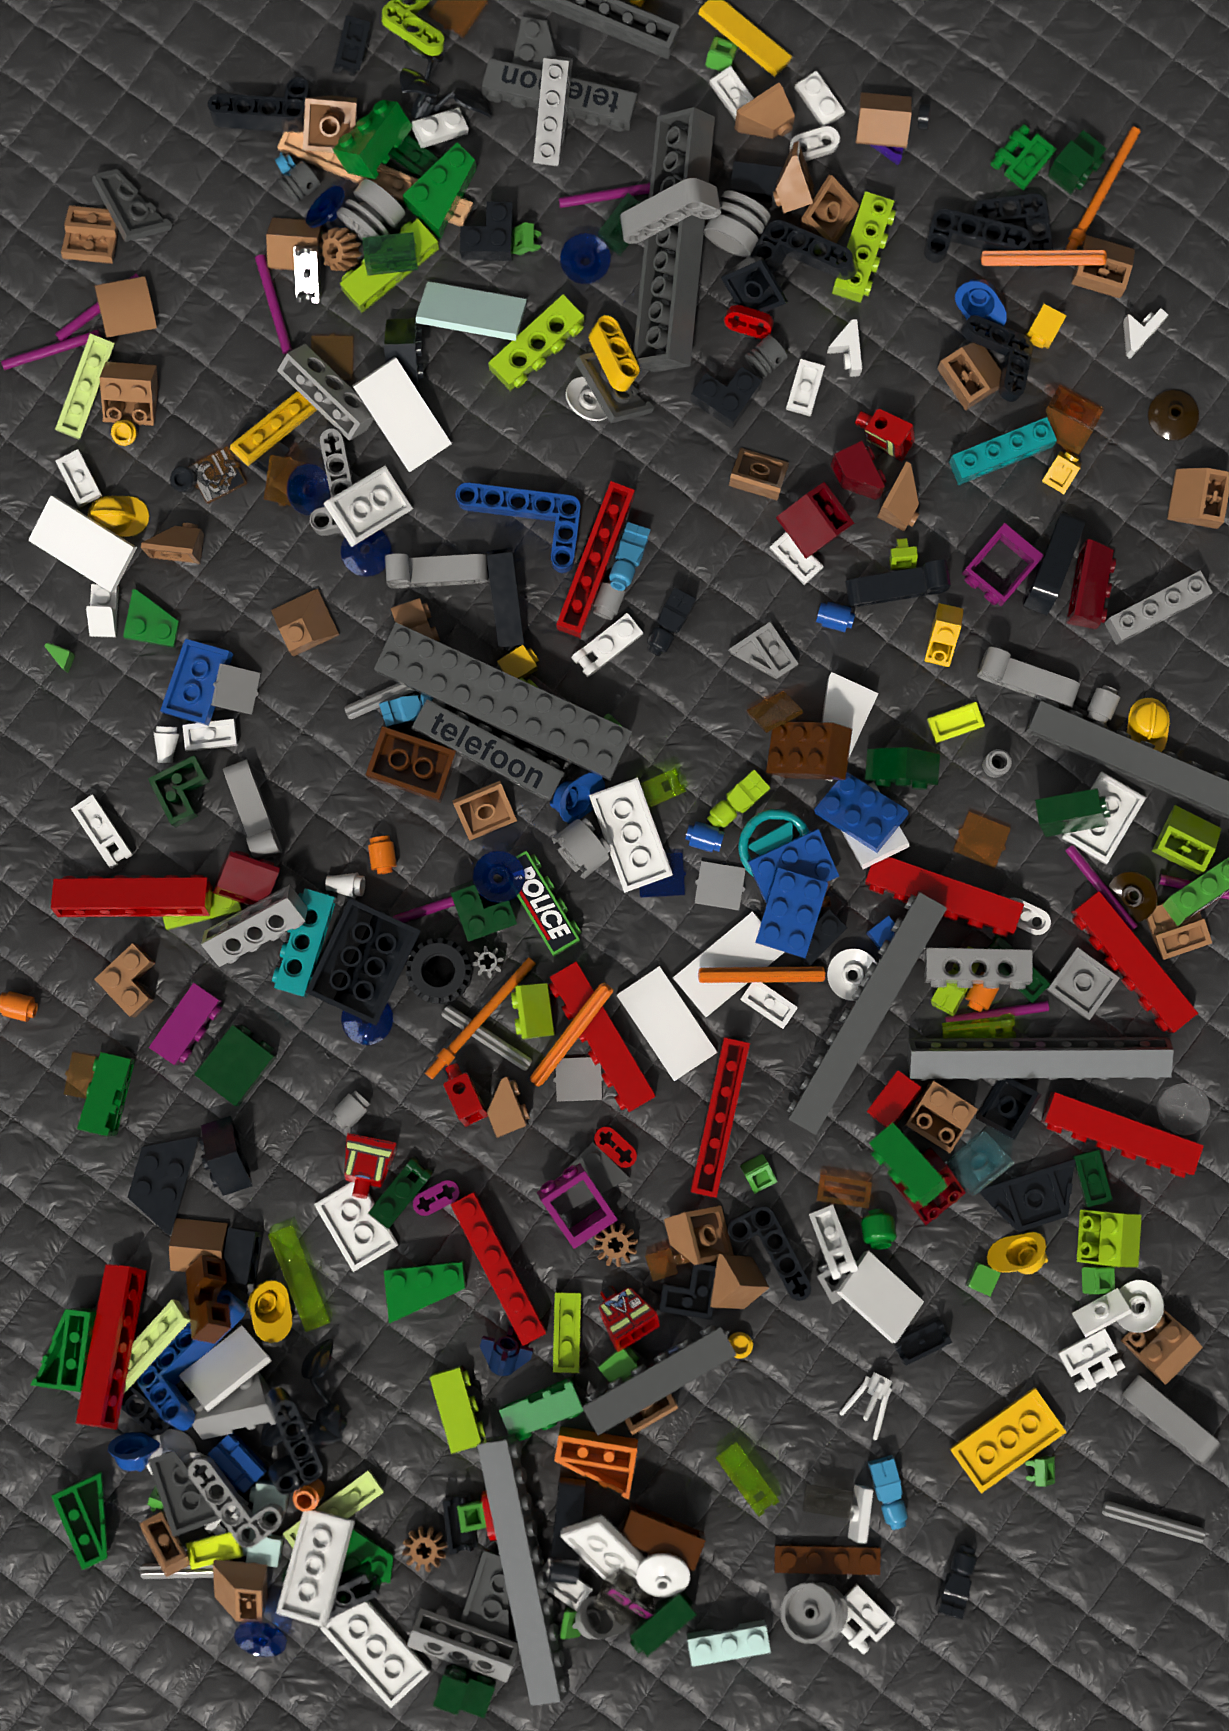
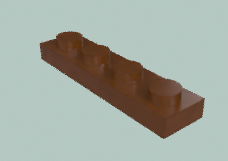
[774,1544,881,1575]

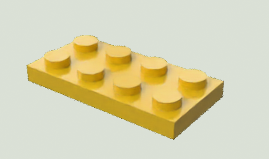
[949,1388,1066,1493]

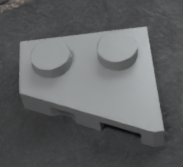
[729,622,799,680]

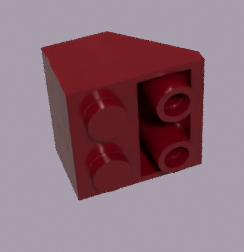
[830,441,886,500]
[776,482,854,559]
[213,851,280,906]
[890,1147,966,1225]

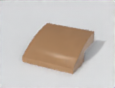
[61,206,118,264]
[94,276,157,337]
[1146,902,1212,960]

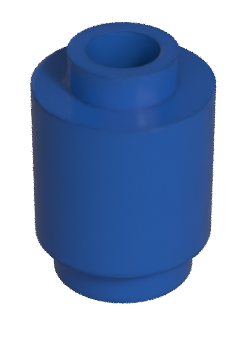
[816,602,855,632]
[685,821,725,852]

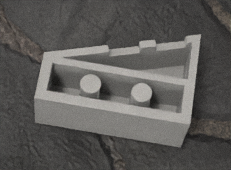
[187,1371,275,1440]

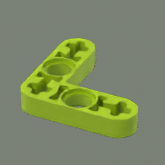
[382,0,444,56]

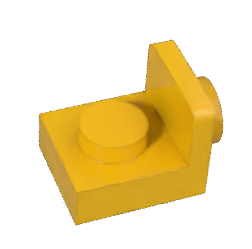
[1042,451,1082,494]

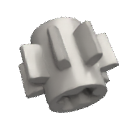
[472,946,504,978]

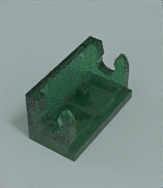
[598,193,641,256]
[362,232,418,276]

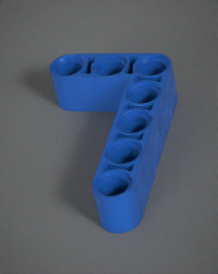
[456,483,581,573]
[137,1290,247,1431]

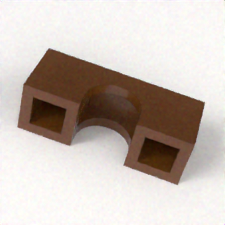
[186,1255,231,1344]

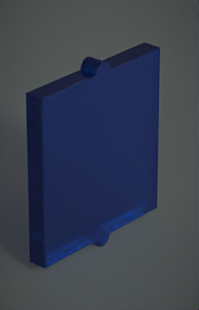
[639,853,686,898]

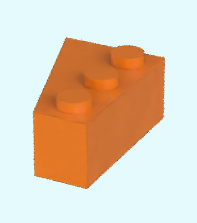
[555,1426,638,1500]

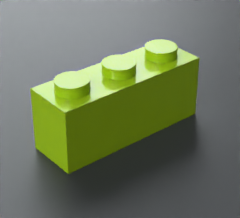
[430,1365,486,1454]

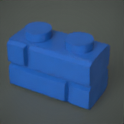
[207,1431,269,1493]

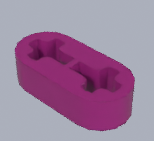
[413,1180,460,1216]

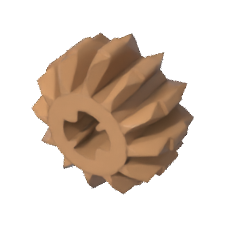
[318,227,362,271]
[594,1223,638,1267]
[402,1526,447,1572]

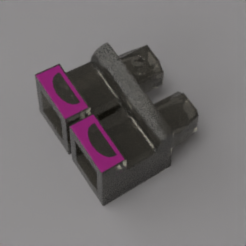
[594,1568,658,1627]

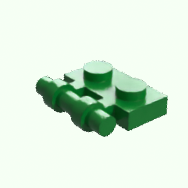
[990,125,1057,191]

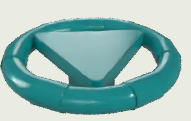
[738,809,810,876]

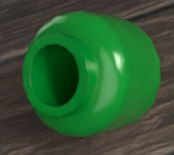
[861,1209,897,1250]

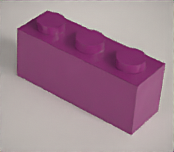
[149,983,223,1065]

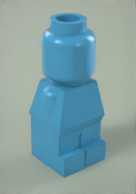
[609,522,651,591]
[379,693,433,729]
[868,1455,908,1530]

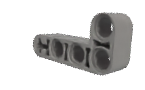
[620,178,721,243]
[310,429,353,536]
[385,554,488,588]
[977,647,1080,709]
[223,759,282,861]
[1122,1375,1221,1465]
[188,1455,285,1548]

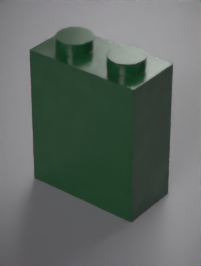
[1035,788,1111,837]
[194,1024,277,1106]
[629,1591,696,1657]

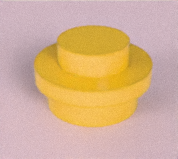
[111,420,137,446]
[728,1332,753,1359]

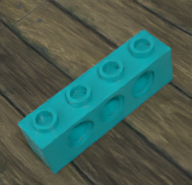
[949,417,1057,485]
[272,888,337,998]

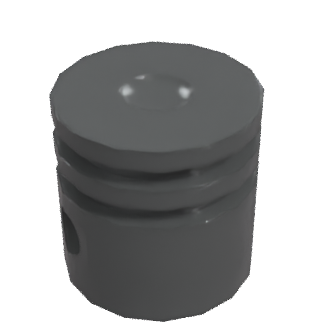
[278,161,321,204]
[745,335,788,379]

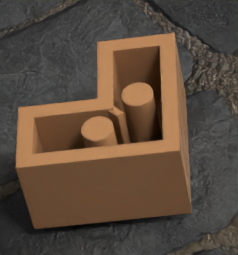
[95,943,155,1018]

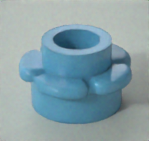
[274,152,296,175]

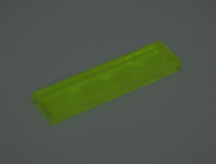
[268,1225,331,1332]

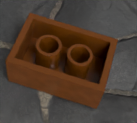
[766,722,852,780]
[365,726,458,803]
[619,1502,706,1571]

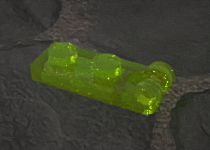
[640,768,686,808]
[942,1014,1016,1039]
[715,1441,780,1517]

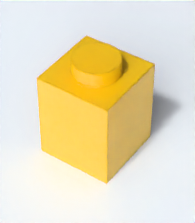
[1027,304,1066,349]
[497,645,539,679]

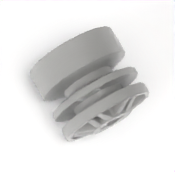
[336,178,405,248]
[704,190,771,257]

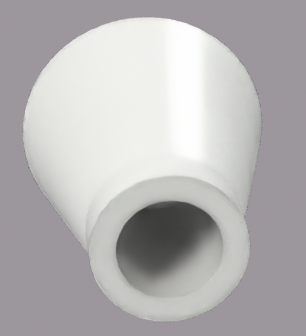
[153,726,179,763]
[325,873,365,898]

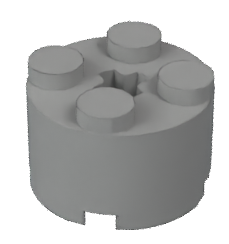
[552,818,611,879]

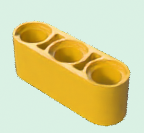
[589,315,640,392]

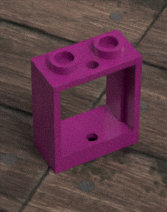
[962,523,1044,606]
[537,1163,618,1249]

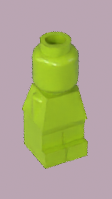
[707,770,771,828]
[931,946,980,1016]

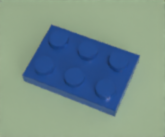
[160,639,234,726]
[814,772,909,853]
[747,829,839,906]
[755,868,828,958]

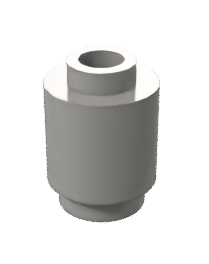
[593,580,626,620]
[1087,685,1121,724]
[982,749,1012,778]
[332,1091,370,1129]

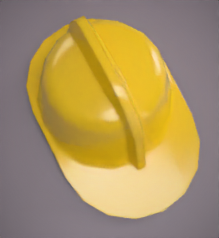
[88,496,149,537]
[1127,698,1170,752]
[987,1232,1048,1275]
[248,1280,292,1343]

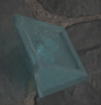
[945,1131,1015,1196]

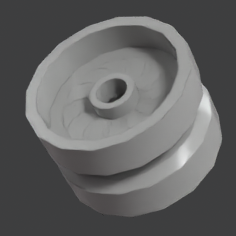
[781,1582,848,1643]

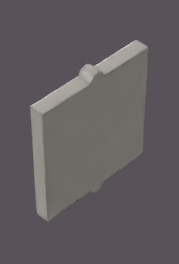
[211,664,261,715]
[695,861,746,911]
[553,1057,603,1102]

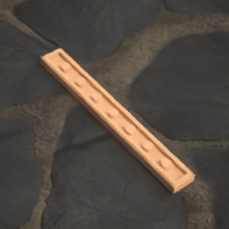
[278,131,473,226]

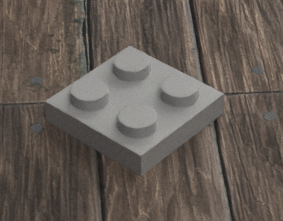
[1046,947,1120,1020]

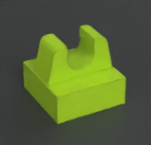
[889,538,918,570]

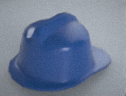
[955,278,1007,333]
[549,772,605,823]
[108,1432,160,1472]

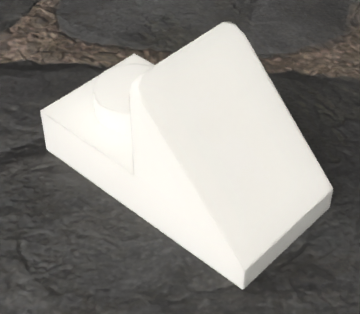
[1124,308,1168,359]
[827,319,862,377]
[86,584,119,637]

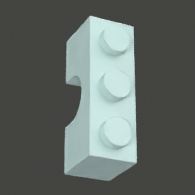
[243,1480,289,1567]
[687,1620,771,1667]

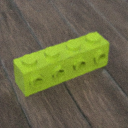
[832,191,896,303]

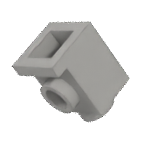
[816,1262,847,1304]

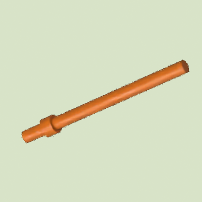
[1065,127,1141,250]
[425,957,536,1080]

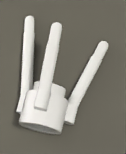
[839,1372,892,1440]

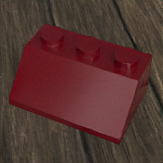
[1066,539,1116,629]

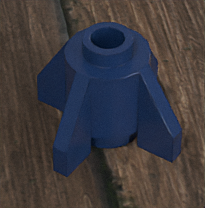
[480,1326,534,1376]

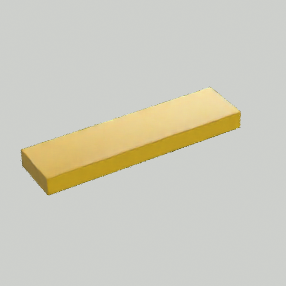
[698,0,792,77]
[230,391,317,466]

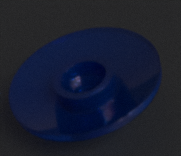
[306,186,345,228]
[560,233,611,284]
[287,464,330,515]
[341,530,392,577]
[473,851,525,902]
[341,1003,393,1045]
[234,1621,287,1657]

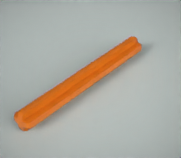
[981,250,1107,266]
[698,966,825,983]
[530,983,613,1087]

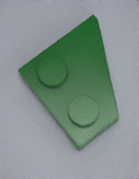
[123,589,180,648]
[341,1529,394,1583]

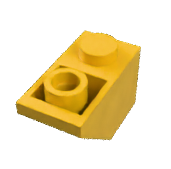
[924,603,964,667]

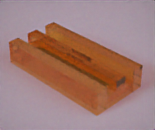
[816,1174,872,1208]

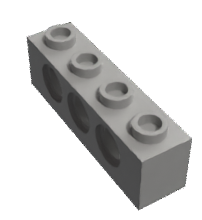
[533,55,573,166]
[277,344,374,441]
[1104,570,1213,645]
[201,885,308,967]
[924,948,1032,989]
[407,1608,519,1683]

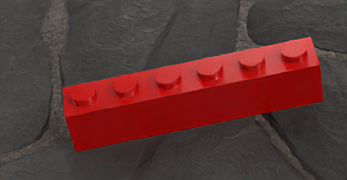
[556,481,635,638]
[865,857,1024,938]
[51,875,213,917]
[1071,891,1198,1033]
[548,961,656,1112]
[690,1038,750,1198]
[1041,1092,1204,1178]
[450,1192,547,1346]
[76,1264,146,1429]

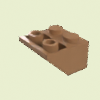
[1071,235,1135,298]
[937,343,1002,411]
[100,362,158,426]
[1167,468,1229,529]
[487,1077,531,1137]
[905,1081,978,1154]
[1121,1310,1203,1385]
[213,1560,268,1624]

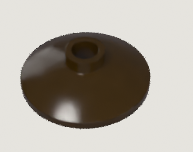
[1148,390,1199,441]
[1108,871,1158,922]

